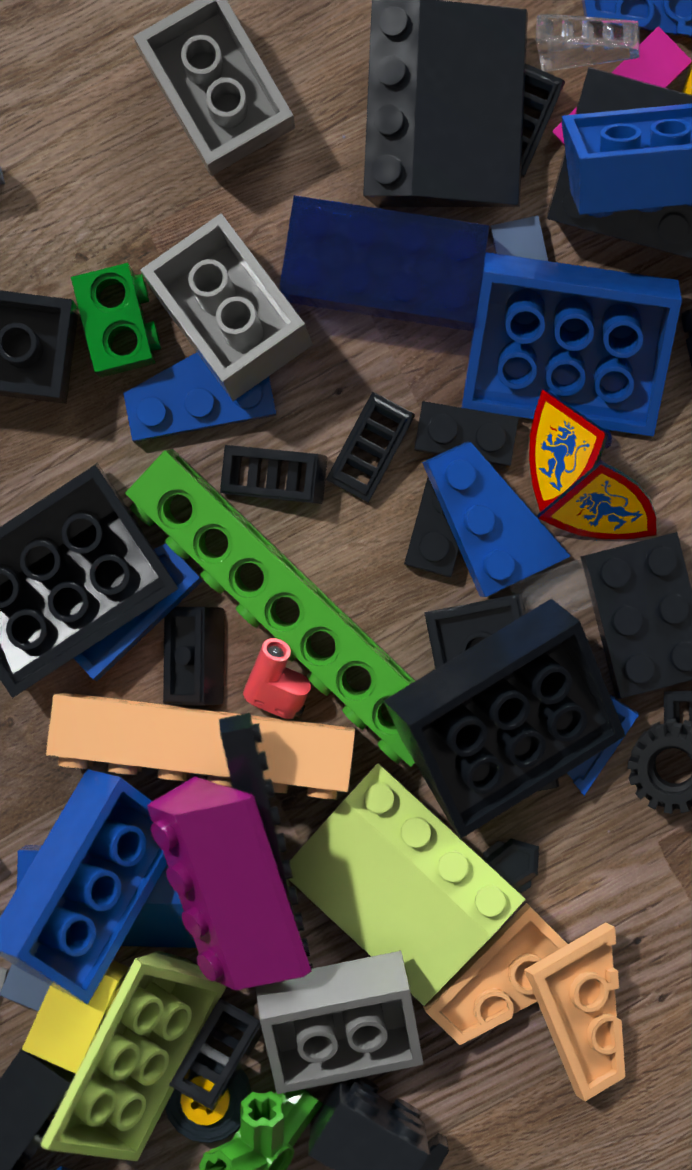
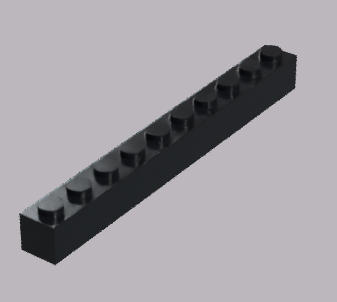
[219,713,314,969]

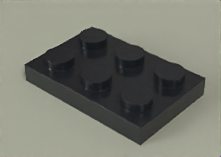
[580,532,692,699]

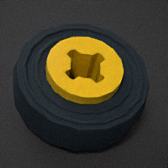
[165,1055,252,1143]

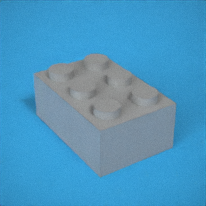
[133,0,295,176]
[140,213,313,401]
[255,951,424,1094]

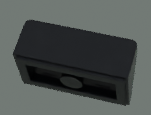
[163,607,225,705]

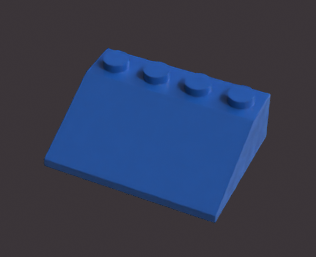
[462,252,682,437]

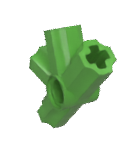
[199,1089,323,1170]

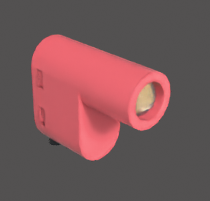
[243,638,311,719]

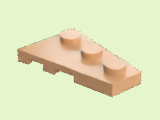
[423,903,568,1045]
[524,923,625,1102]

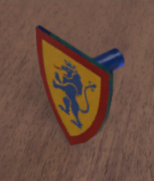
[529,389,612,512]
[538,456,657,539]

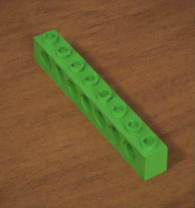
[125,449,415,767]

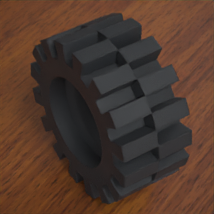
[627,719,692,814]

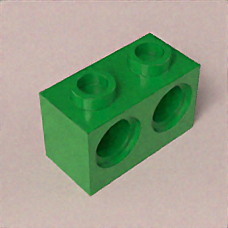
[71,263,161,378]

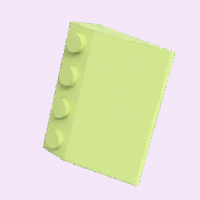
[289,763,526,1006]
[40,951,227,1161]

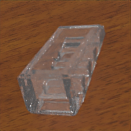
[536,14,640,72]

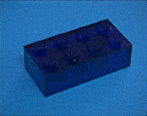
[279,195,490,331]

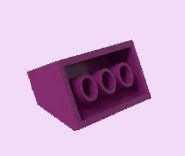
[147,777,312,990]

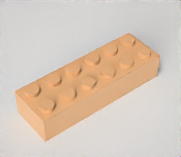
[46,692,355,799]

